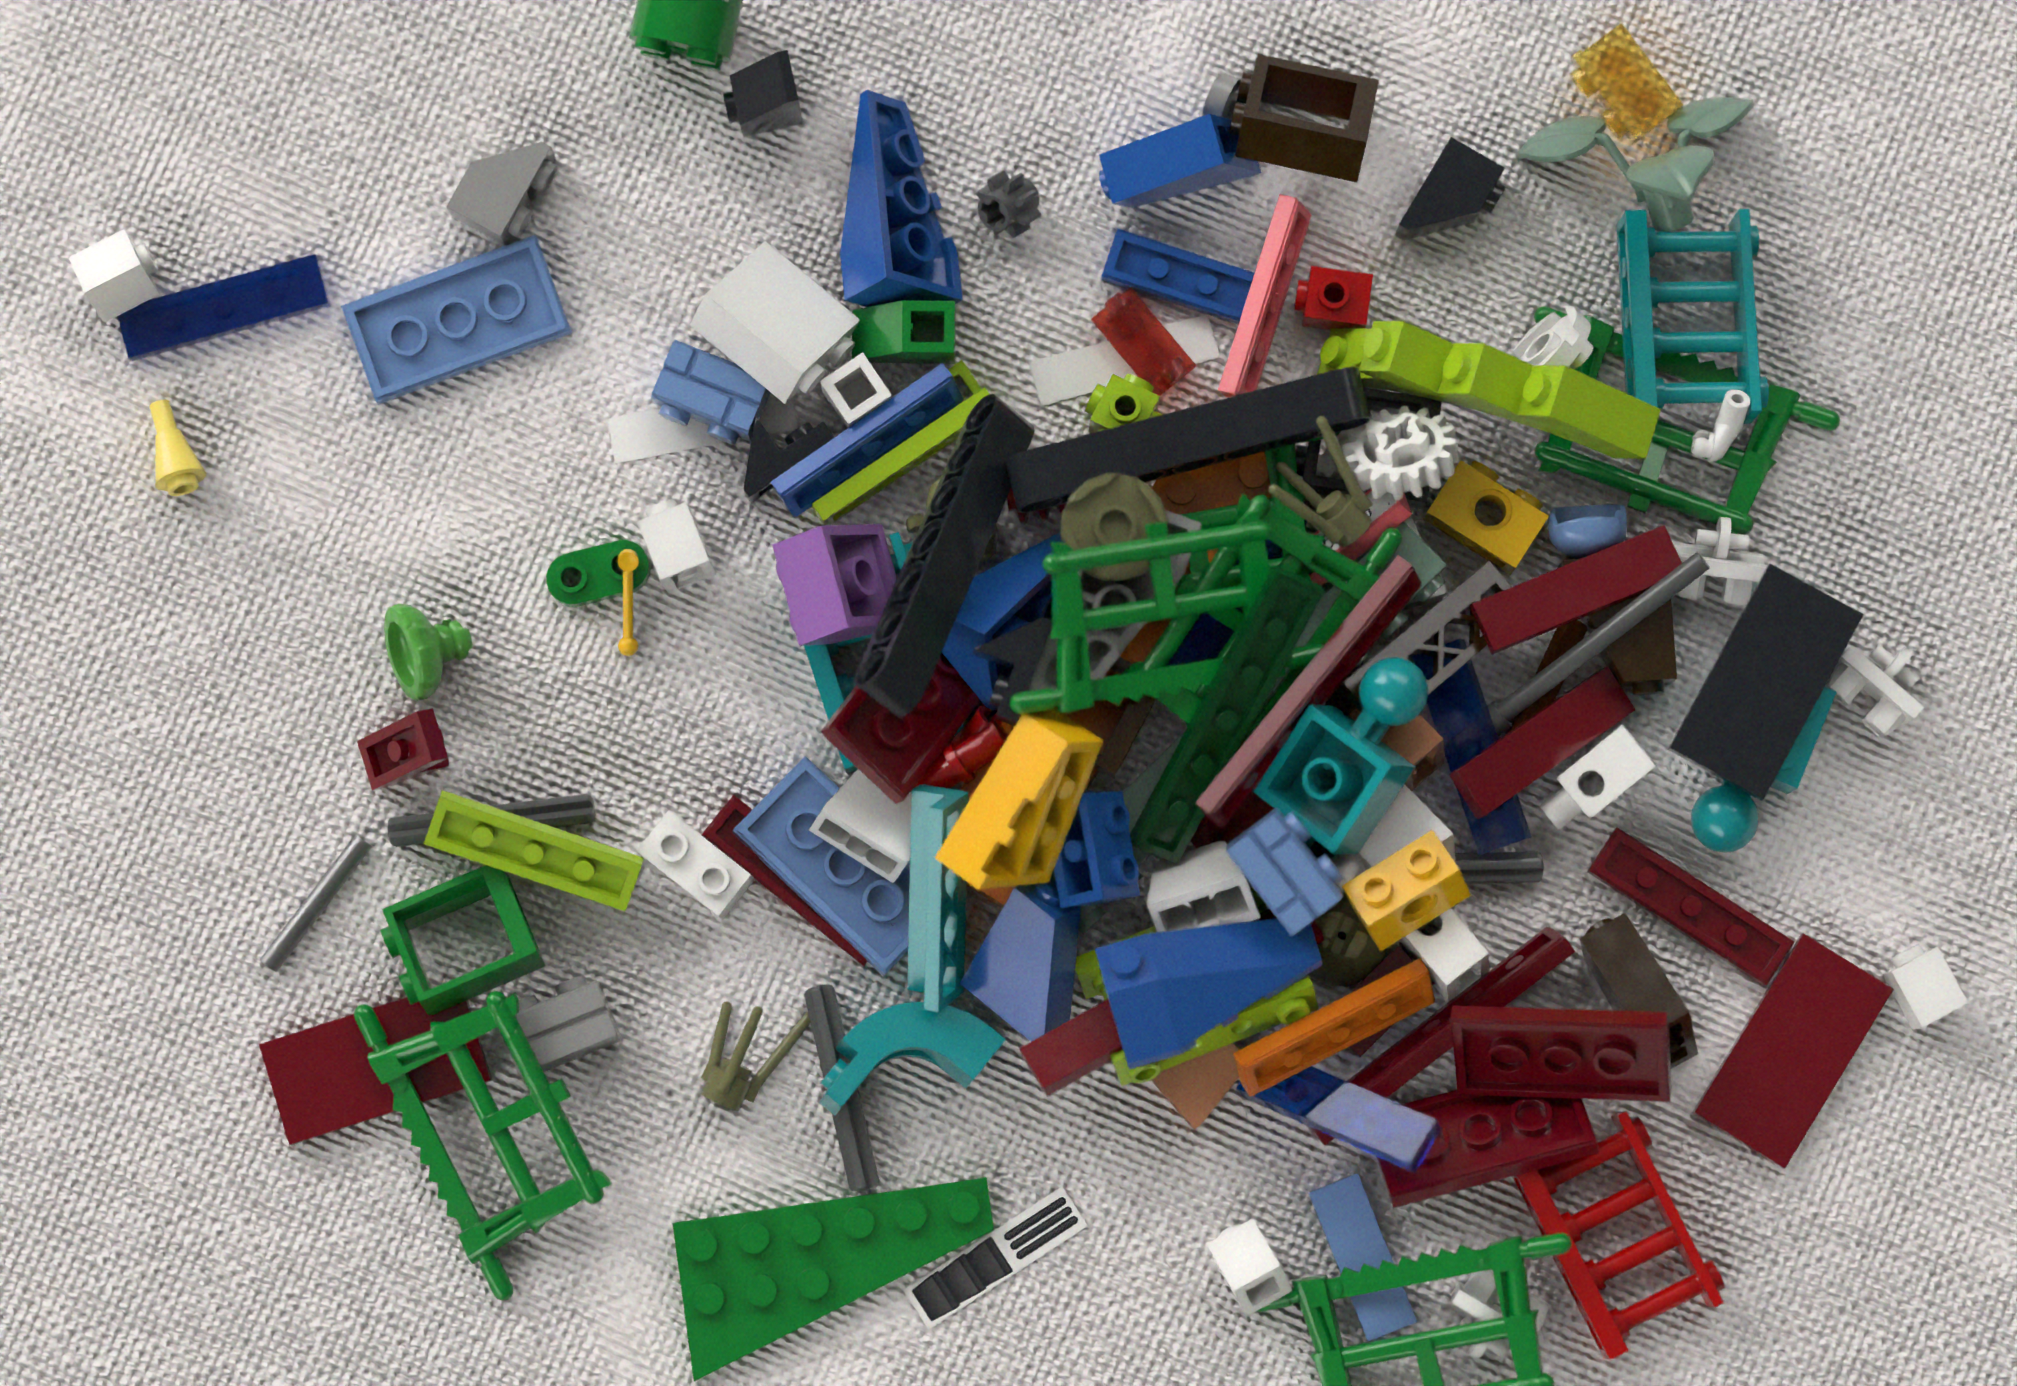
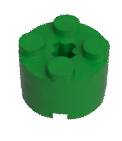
[629,0,743,71]

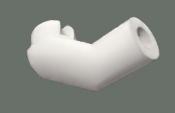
[1691,390,1750,462]

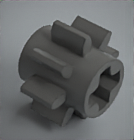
[976,170,1041,238]

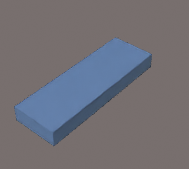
[1308,1173,1417,1342]

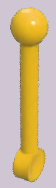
[618,549,639,656]

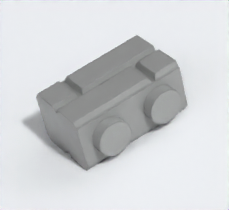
[507,975,622,1080]

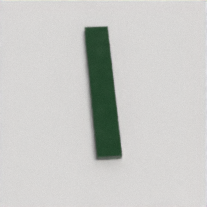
[1130,566,1324,864]

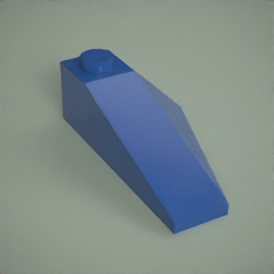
[840,90,963,307]
[942,532,1063,711]

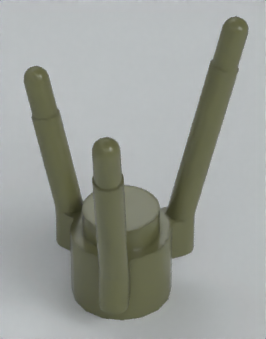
[1269,416,1373,547]
[701,1001,810,1111]

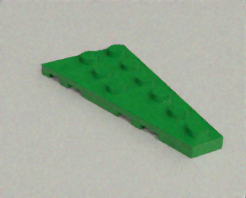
[672,1177,994,1381]

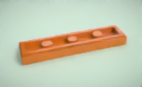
[1233,958,1436,1097]

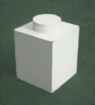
[69,229,159,323]
[819,352,892,428]
[1882,944,1969,1030]
[1207,1218,1293,1317]

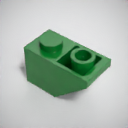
[852,300,956,364]

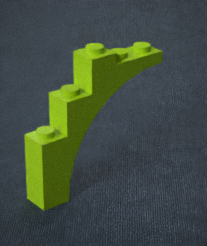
[1317,321,1661,459]

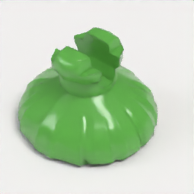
[384,604,473,701]

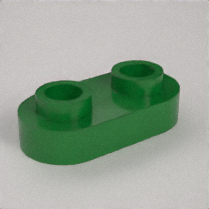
[546,540,651,607]

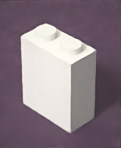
[689,241,860,404]

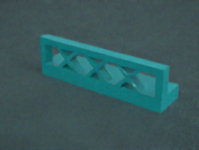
[907,784,969,1012]

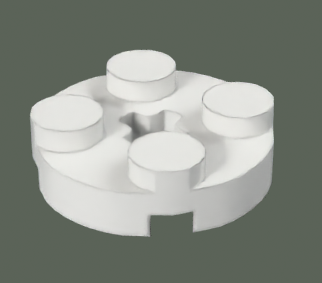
[1512,306,1593,369]

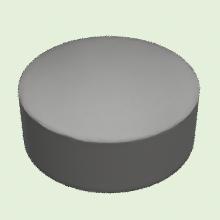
[1202,72,1241,119]

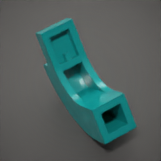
[819,1002,1006,1115]

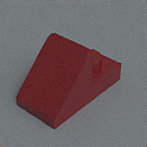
[357,708,449,791]

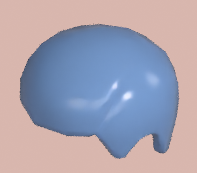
[1548,505,1627,559]

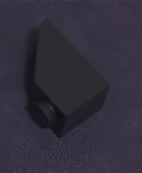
[723,50,804,137]
[1395,137,1506,240]

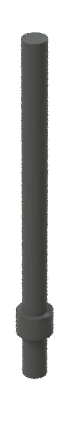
[1447,552,1710,760]

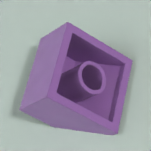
[772,524,897,646]

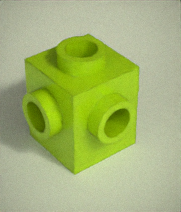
[1084,374,1163,433]

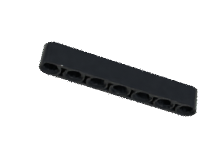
[1005,367,1372,513]
[855,394,1035,717]

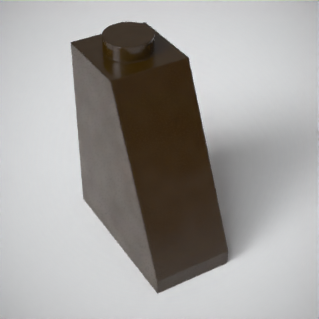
[1557,559,1677,695]
[1579,913,1698,1069]

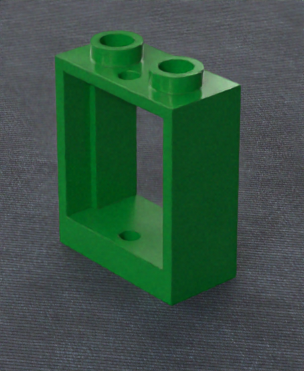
[380,865,546,1016]

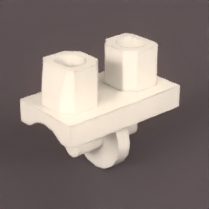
[1673,517,1768,606]
[1825,645,1924,738]
[1451,1269,1549,1360]

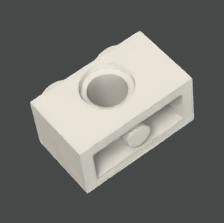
[637,500,716,593]
[636,810,755,920]

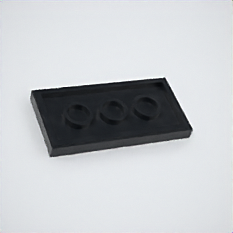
[1667,563,1864,801]

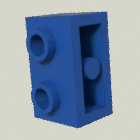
[1054,791,1141,908]

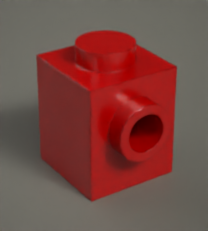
[1294,266,1373,330]

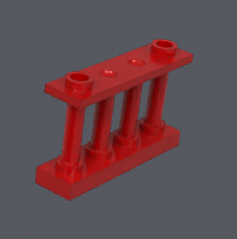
[1512,1111,1725,1360]

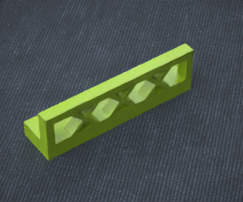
[811,360,989,525]
[424,790,644,911]

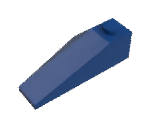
[1095,918,1323,1069]

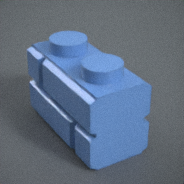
[651,340,771,445]
[1225,807,1345,936]

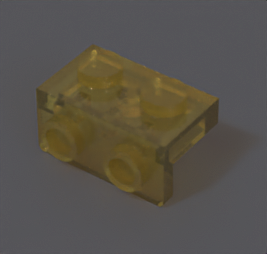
[1569,23,1684,145]

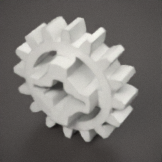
[1342,406,1460,501]

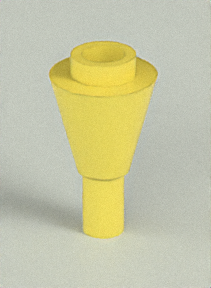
[149,400,206,496]

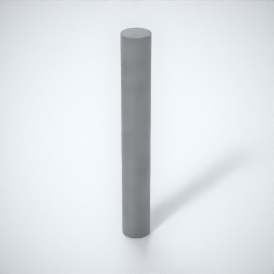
[260,834,372,972]

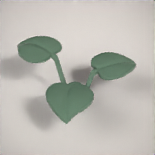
[1516,97,1754,232]

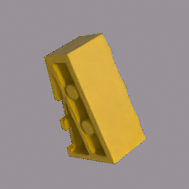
[935,711,1103,889]

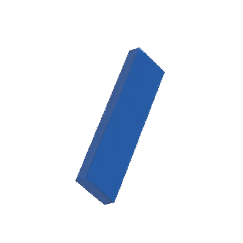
[771,363,964,518]

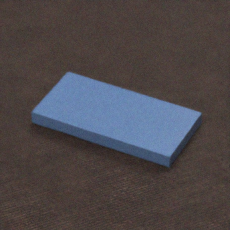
[341,235,572,405]
[732,756,910,977]

